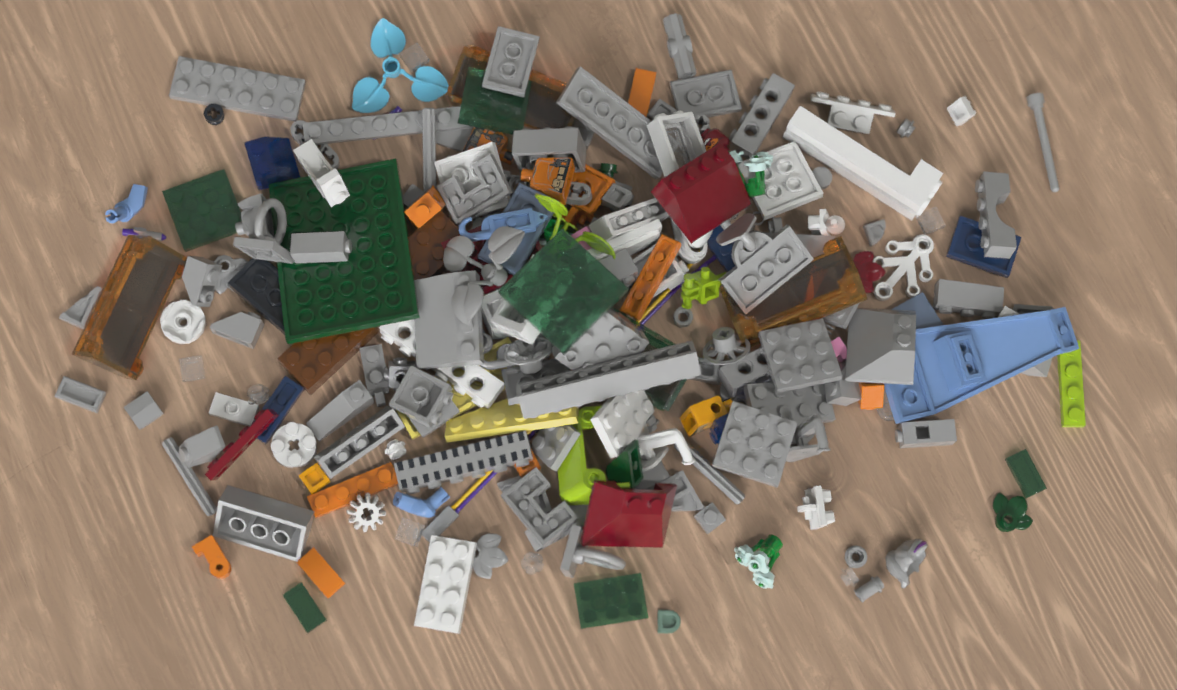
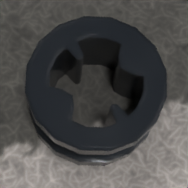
[204,104,225,125]

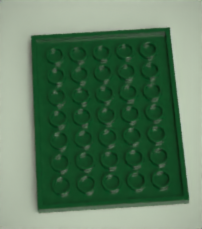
[269,158,420,344]

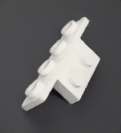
[810,92,896,134]

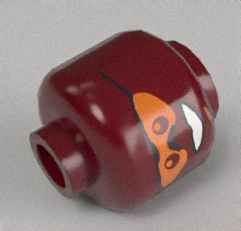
[701,128,730,151]

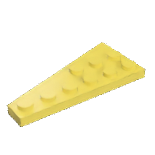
[445,399,579,443]

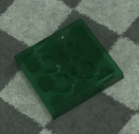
[458,67,532,135]
[162,169,242,252]

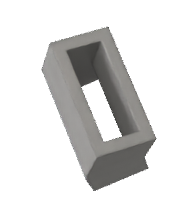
[124,391,164,430]

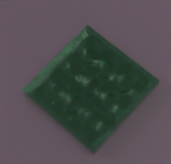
[498,228,628,355]

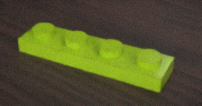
[1057,340,1086,427]

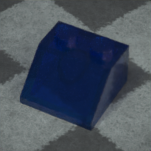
[244,136,301,190]

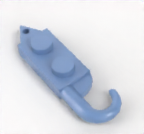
[459,208,548,242]

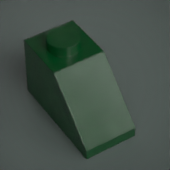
[606,439,643,489]

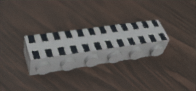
[394,430,533,495]

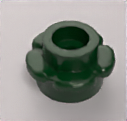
[597,163,618,178]

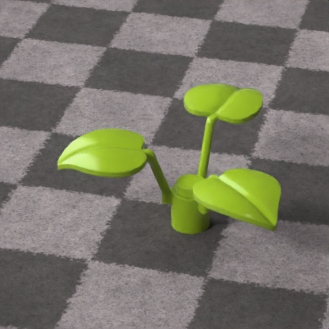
[534,193,616,262]

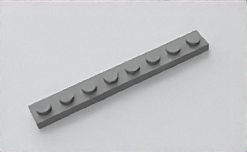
[302,105,477,145]

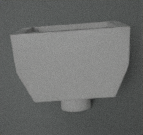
[235,193,274,239]

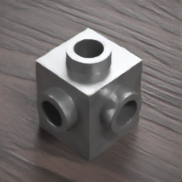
[384,358,416,391]

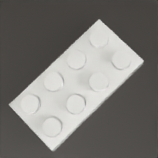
[414,535,477,634]

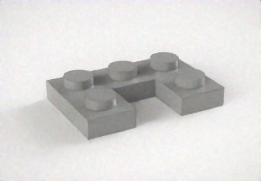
[437,154,513,225]
[501,467,579,548]

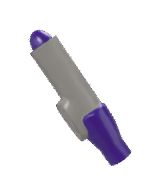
[122,227,166,241]

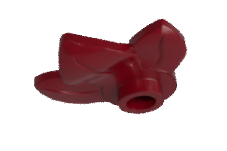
[842,251,886,293]

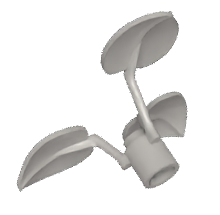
[443,226,525,325]

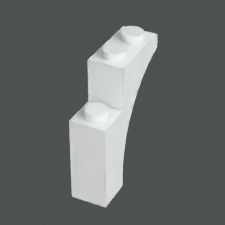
[293,139,350,207]

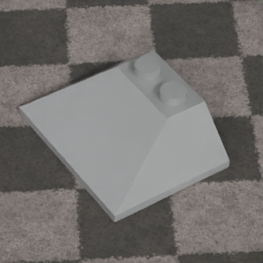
[845,308,916,385]

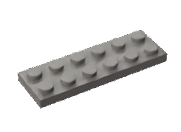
[169,56,306,122]
[556,66,679,179]

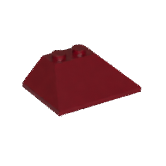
[580,481,677,548]

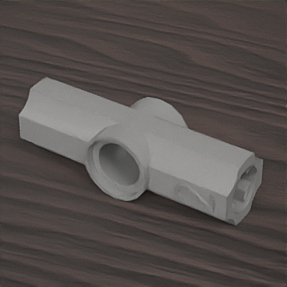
[663,13,696,79]

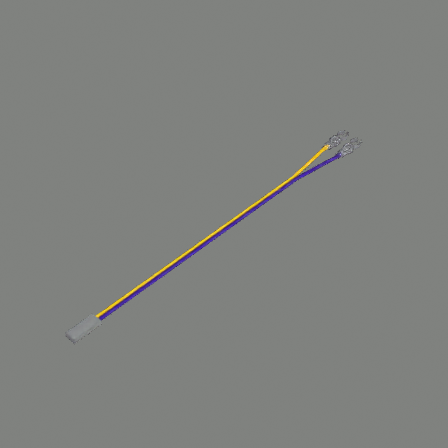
[421,208,764,543]

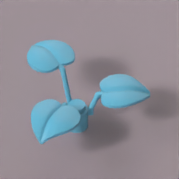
[352,18,449,113]

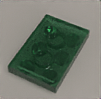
[573,573,649,629]

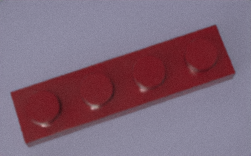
[205,409,279,481]

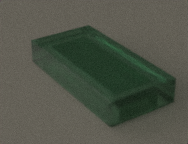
[1005,449,1047,499]
[283,582,327,633]

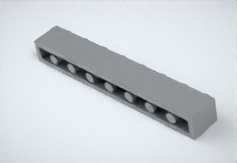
[515,341,701,419]

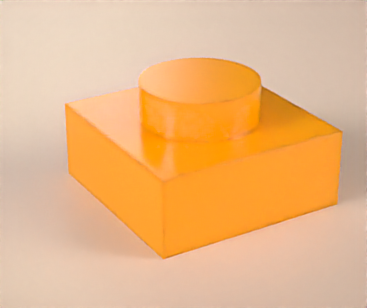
[298,463,330,494]

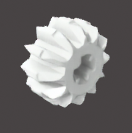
[347,493,386,532]

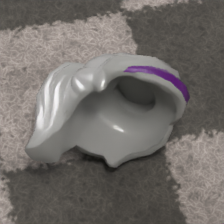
[886,539,928,588]

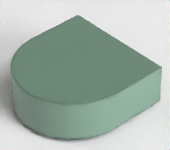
[657,610,681,634]

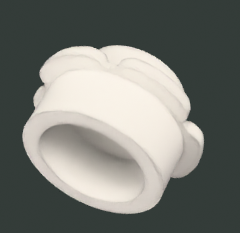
[385,439,406,460]

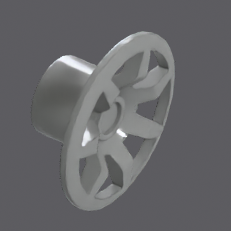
[703,327,751,365]
[504,337,552,374]

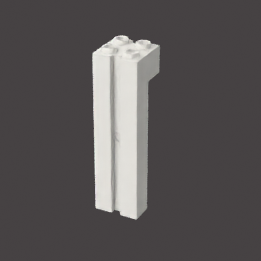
[782,106,943,221]

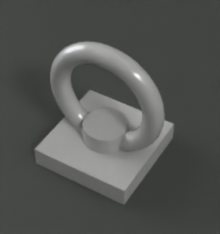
[233,198,294,264]
[560,524,626,578]

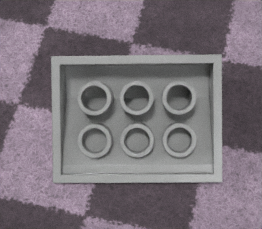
[415,271,484,369]

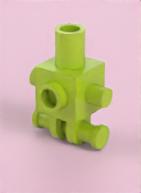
[681,267,727,309]

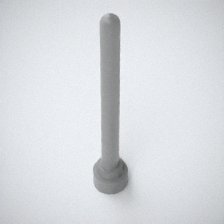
[1026,93,1059,192]

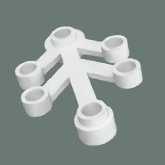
[873,234,934,301]

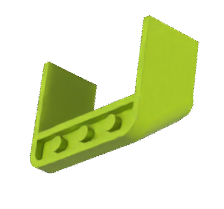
[557,406,630,506]

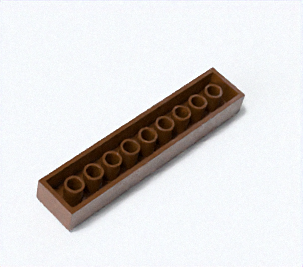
[277,210,460,395]

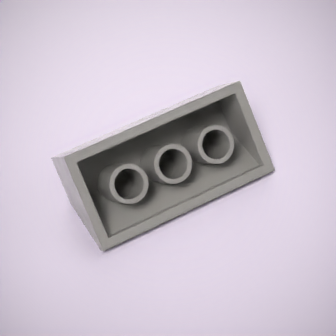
[213,485,315,561]

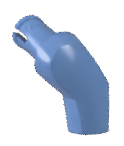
[105,184,148,224]
[393,487,451,518]

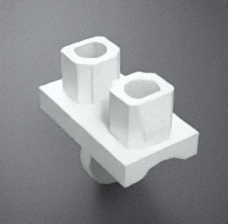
[808,209,845,236]
[797,486,835,530]

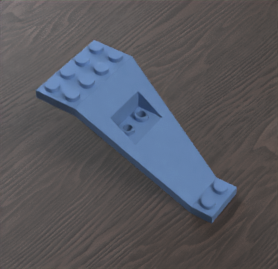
[883,307,1079,424]

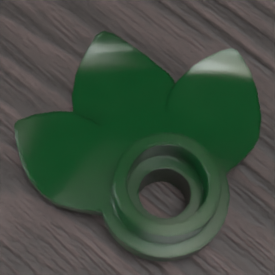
[992,493,1033,532]

